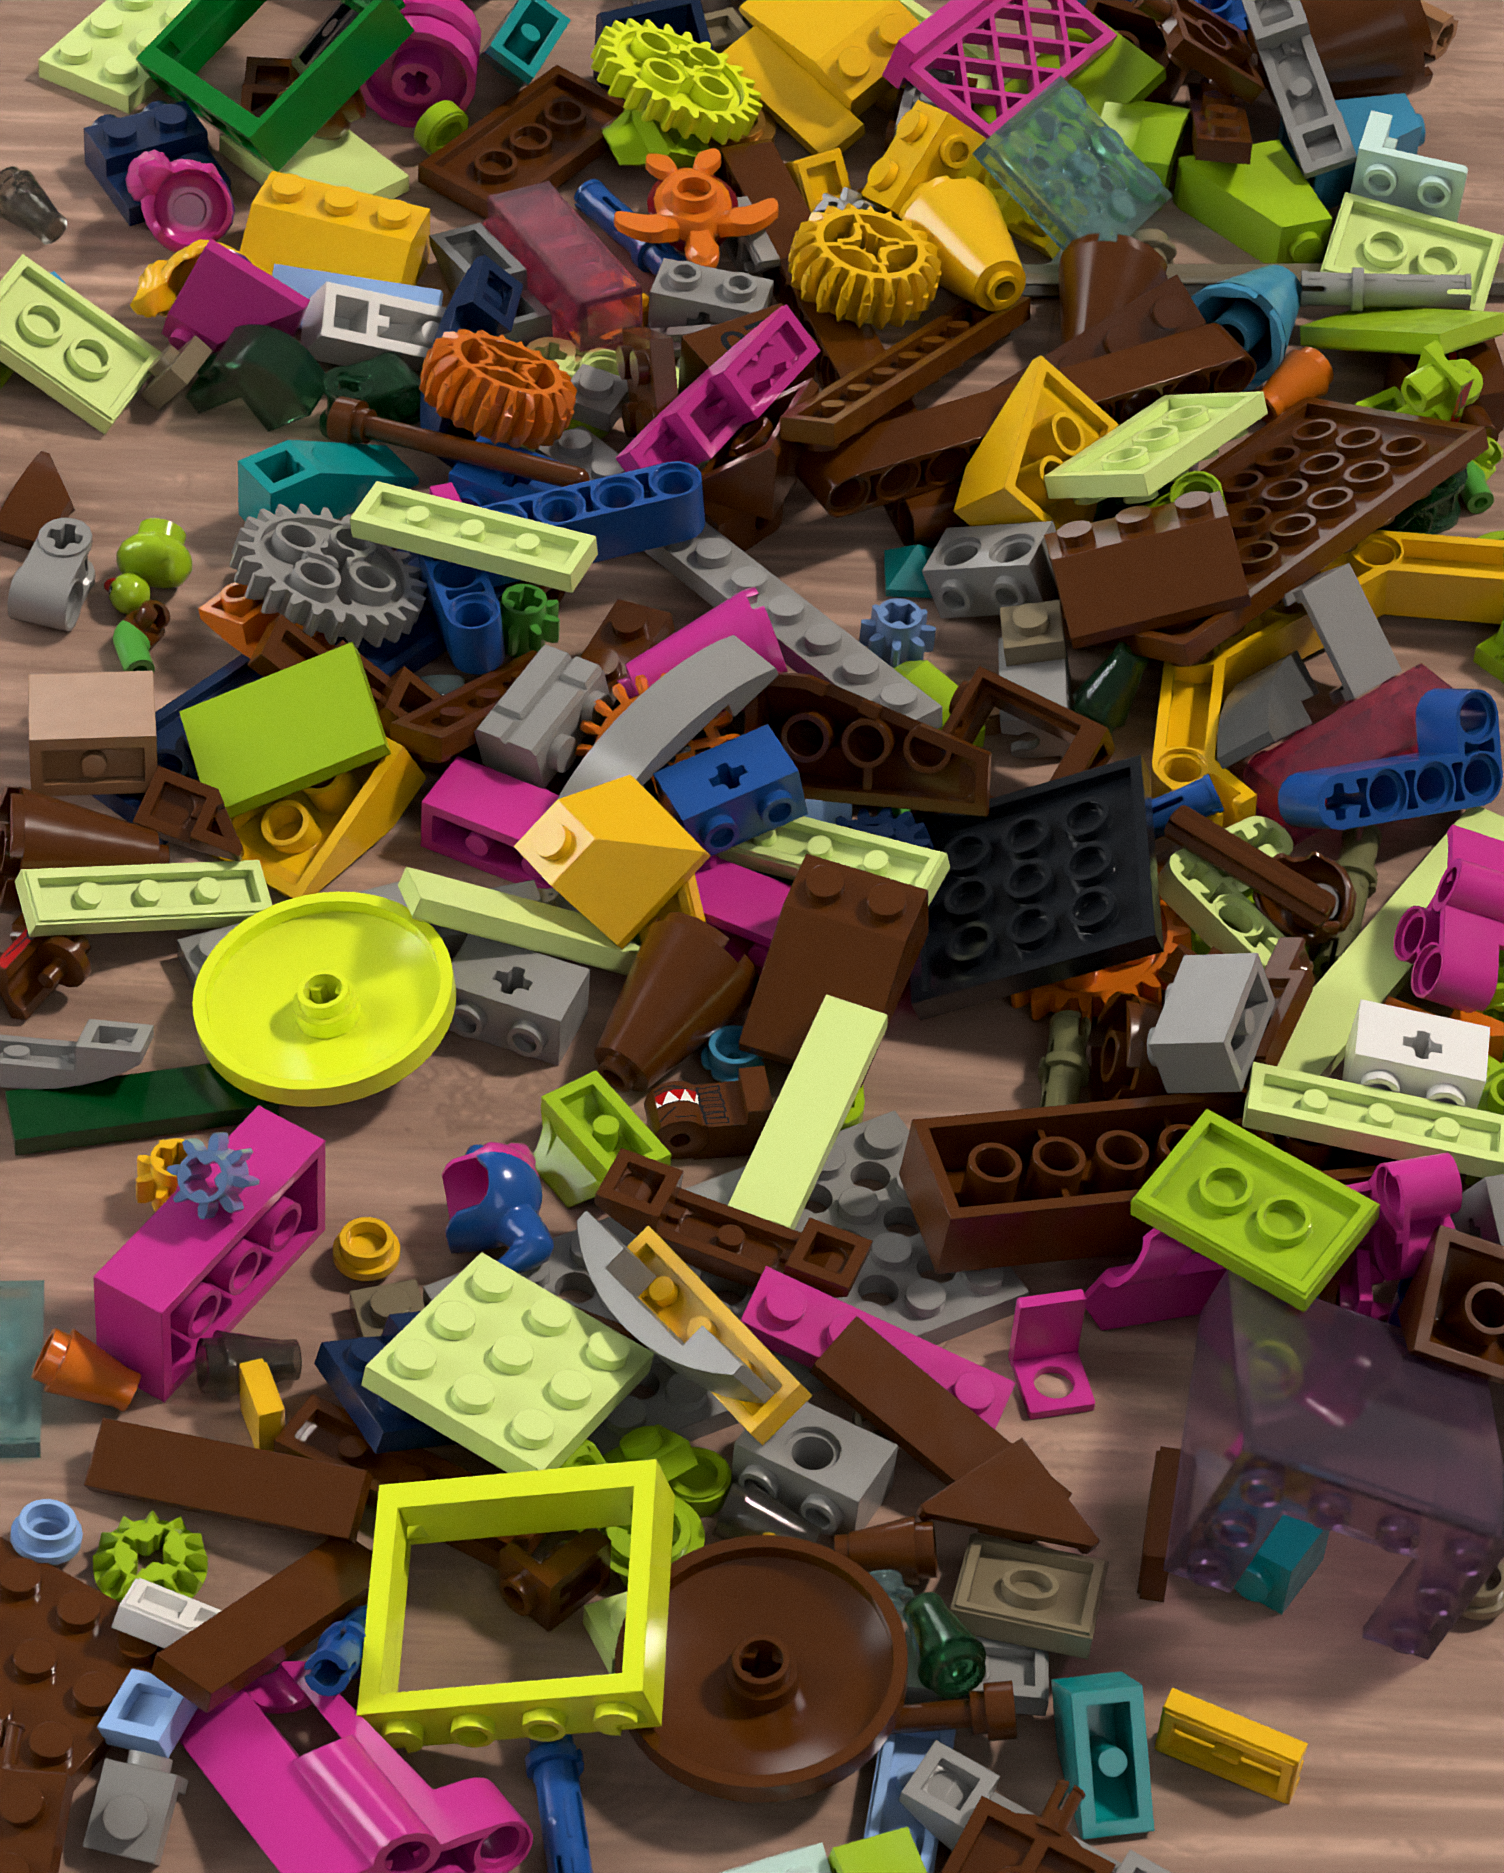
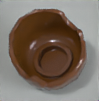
[1252,851,1357,947]

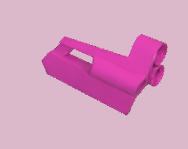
[1393,825,1504,1013]
[179,1661,533,1873]

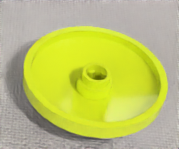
[192,892,456,1107]

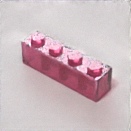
[483,181,643,352]
[1243,663,1454,847]

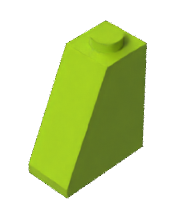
[1173,139,1332,264]

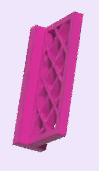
[882,0,1118,142]

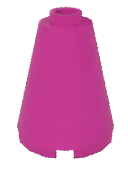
[617,587,788,712]

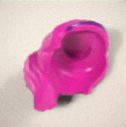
[125,150,235,252]

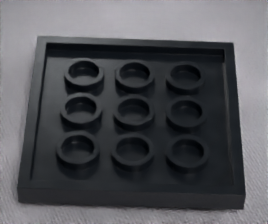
[910,754,1164,1021]

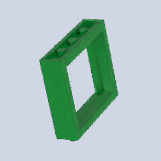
[135,0,415,172]

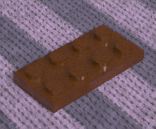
[418,65,626,228]

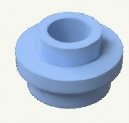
[10,1499,83,1565]

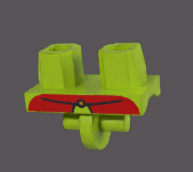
[1395,340,1483,423]

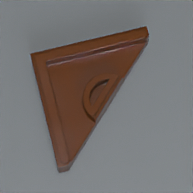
[916,1438,1100,1554]

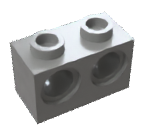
[922,521,1058,618]

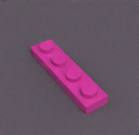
[741,1266,1016,1429]

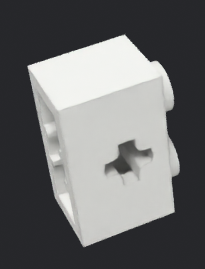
[1342,999,1490,1109]

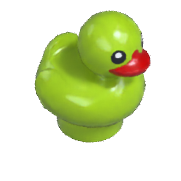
[104,518,192,614]

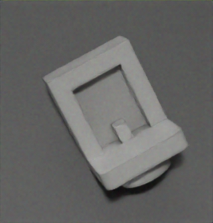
[82,1750,189,1866]

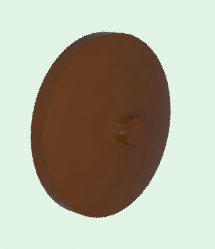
[615,1535,908,1803]

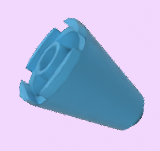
[1191,265,1302,392]

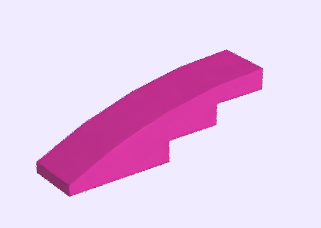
[615,304,821,472]

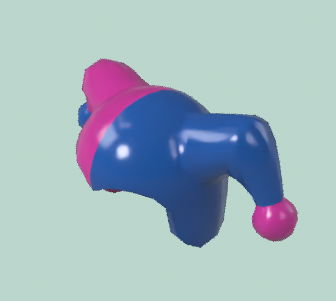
[442,1142,554,1274]

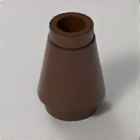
[834,1515,938,1586]

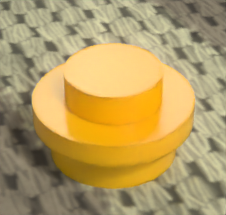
[332,1217,400,1281]

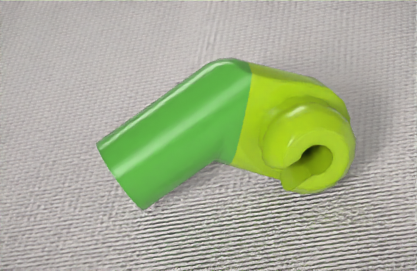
[1451,437,1504,514]

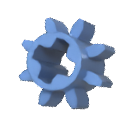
[859,598,936,668]
[167,1132,260,1219]

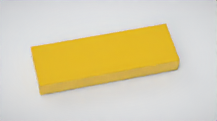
[722,25,865,155]

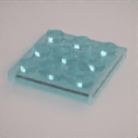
[972,75,1173,251]

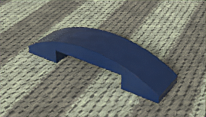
[420,254,523,469]

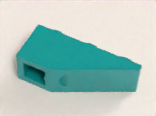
[238,440,419,522]

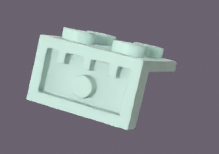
[1350,110,1468,222]

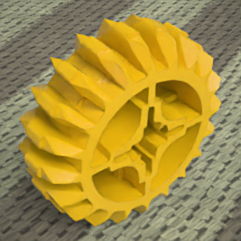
[788,203,942,330]

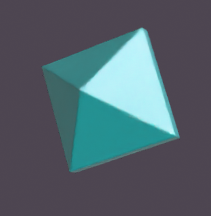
[884,544,934,598]

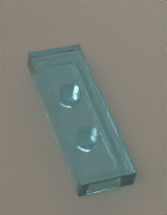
[0,1280,45,1458]

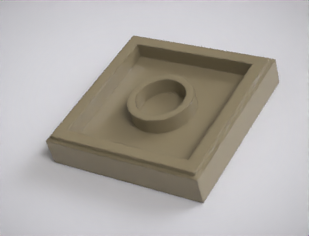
[947,1533,1109,1659]

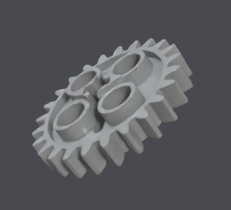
[230,504,427,648]

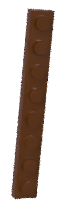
[780,296,1030,452]

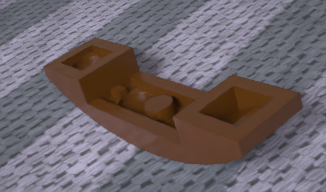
[594,1148,873,1298]

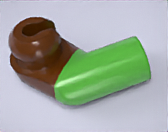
[113,600,171,673]

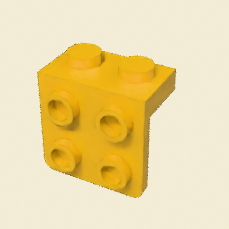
[861,100,1024,216]

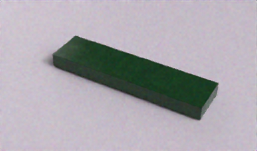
[5,1063,279,1155]

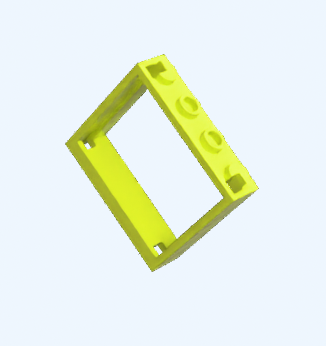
[357,1459,675,1753]

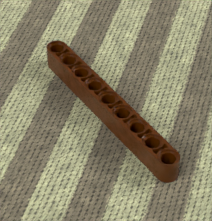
[795,323,1257,518]

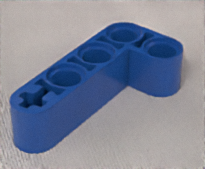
[1278,688,1503,830]

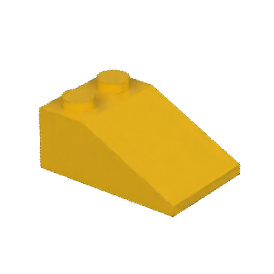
[739,0,920,117]
[953,355,1119,531]
[209,737,427,899]

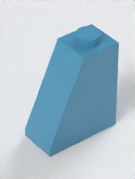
[1277,93,1425,210]

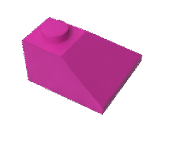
[161,239,310,364]

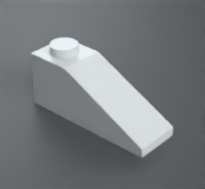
[299,281,446,371]

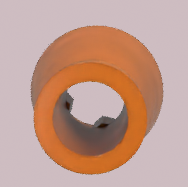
[1259,347,1334,423]
[31,1327,141,1412]

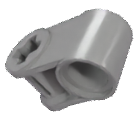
[8,518,96,632]

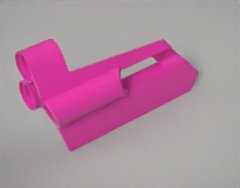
[1084,1153,1462,1331]

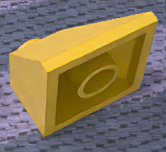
[514,774,711,949]

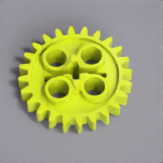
[590,18,762,145]

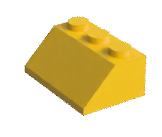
[240,170,430,286]

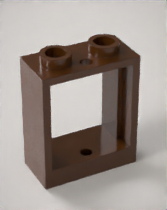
[941,666,1116,799]

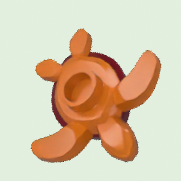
[614,148,779,268]

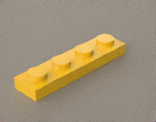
[627,1226,813,1445]

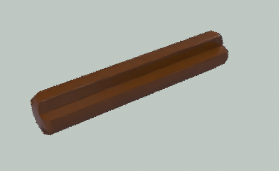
[1164,805,1337,928]

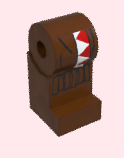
[644,1066,774,1160]

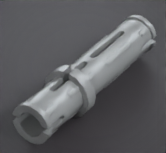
[1300,267,1471,312]

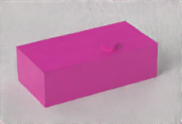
[93,1105,326,1403]

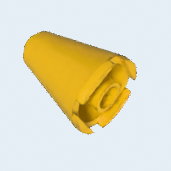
[898,175,1026,311]

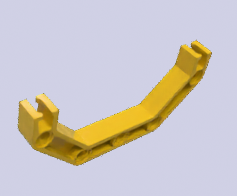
[1150,530,1504,828]

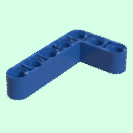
[418,461,705,674]

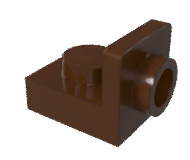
[499,1528,611,1632]

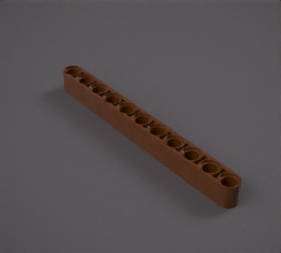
[714,139,970,548]

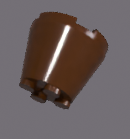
[1247,0,1433,106]

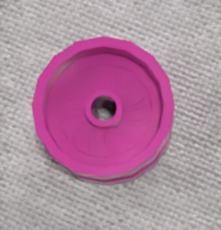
[360,0,481,128]

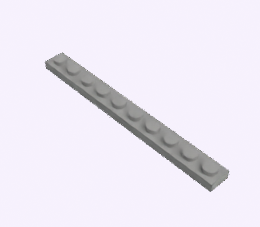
[535,426,942,729]

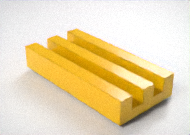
[1154,1688,1308,1804]

